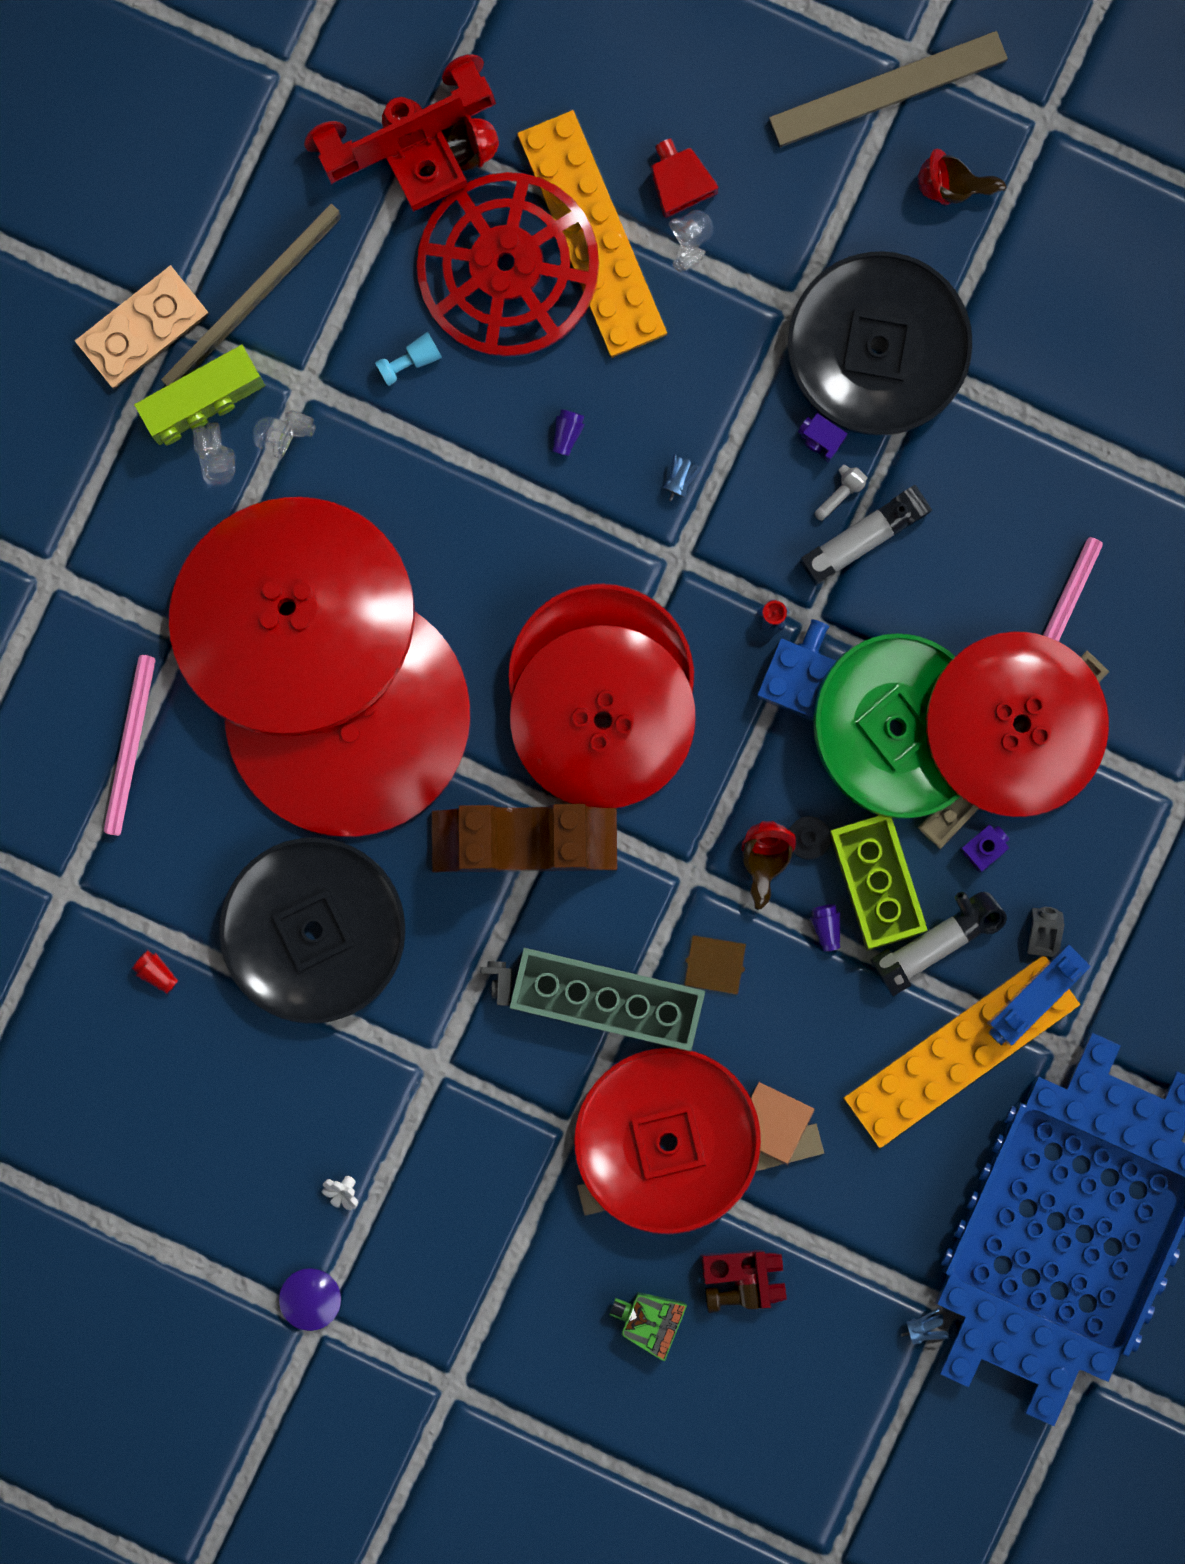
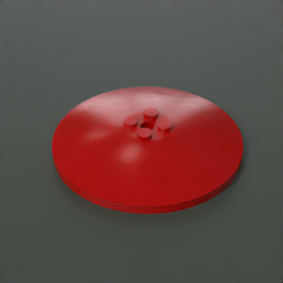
[169,497,415,736]
[225,604,471,837]

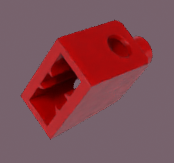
[652,139,719,218]

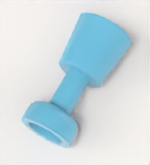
[375,331,442,386]

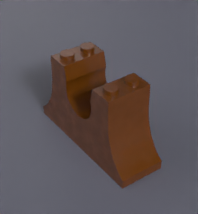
[432,804,617,873]

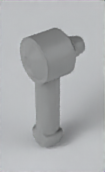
[814,464,868,521]

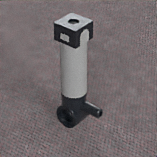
[800,485,933,586]
[870,892,1007,997]

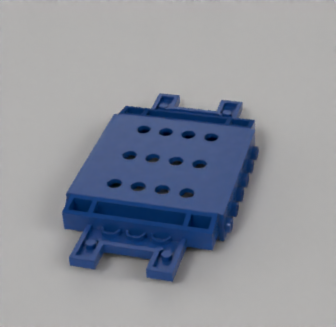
[935,1033,1185,1426]

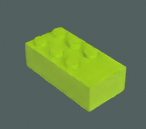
[134,344,266,446]
[830,815,928,951]

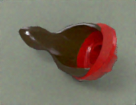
[420,114,499,175]
[918,149,1007,205]
[742,821,796,910]

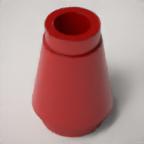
[132,950,178,994]

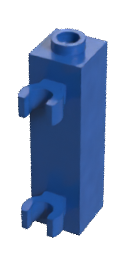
[987,944,1091,1046]

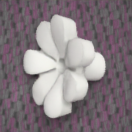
[321,1176,358,1210]

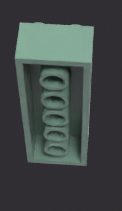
[510,948,705,1051]

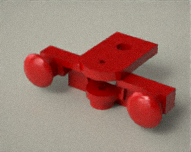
[304,54,496,212]

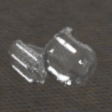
[669,210,713,272]
[252,410,316,459]
[193,423,236,486]

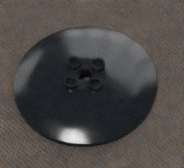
[788,251,972,435]
[220,838,406,1023]

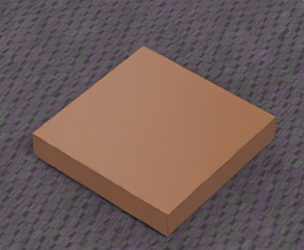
[751,1082,815,1166]

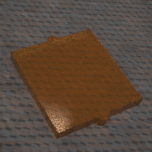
[685,935,746,994]

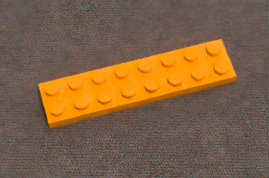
[517,110,668,358]
[843,956,1081,1148]

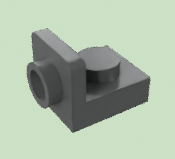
[1027,906,1065,957]
[480,961,513,1006]

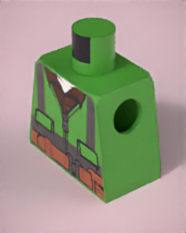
[609,1292,687,1361]

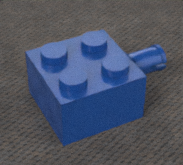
[756,619,836,721]

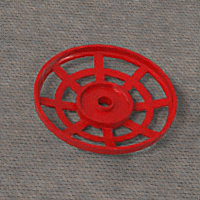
[417,172,600,357]

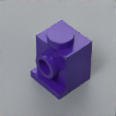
[798,413,847,463]
[960,825,1010,873]

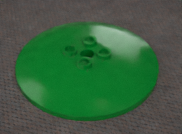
[813,633,960,819]

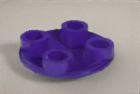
[279,1268,341,1331]

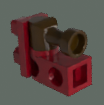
[701,1249,787,1313]

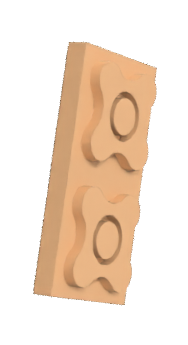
[75,265,209,389]

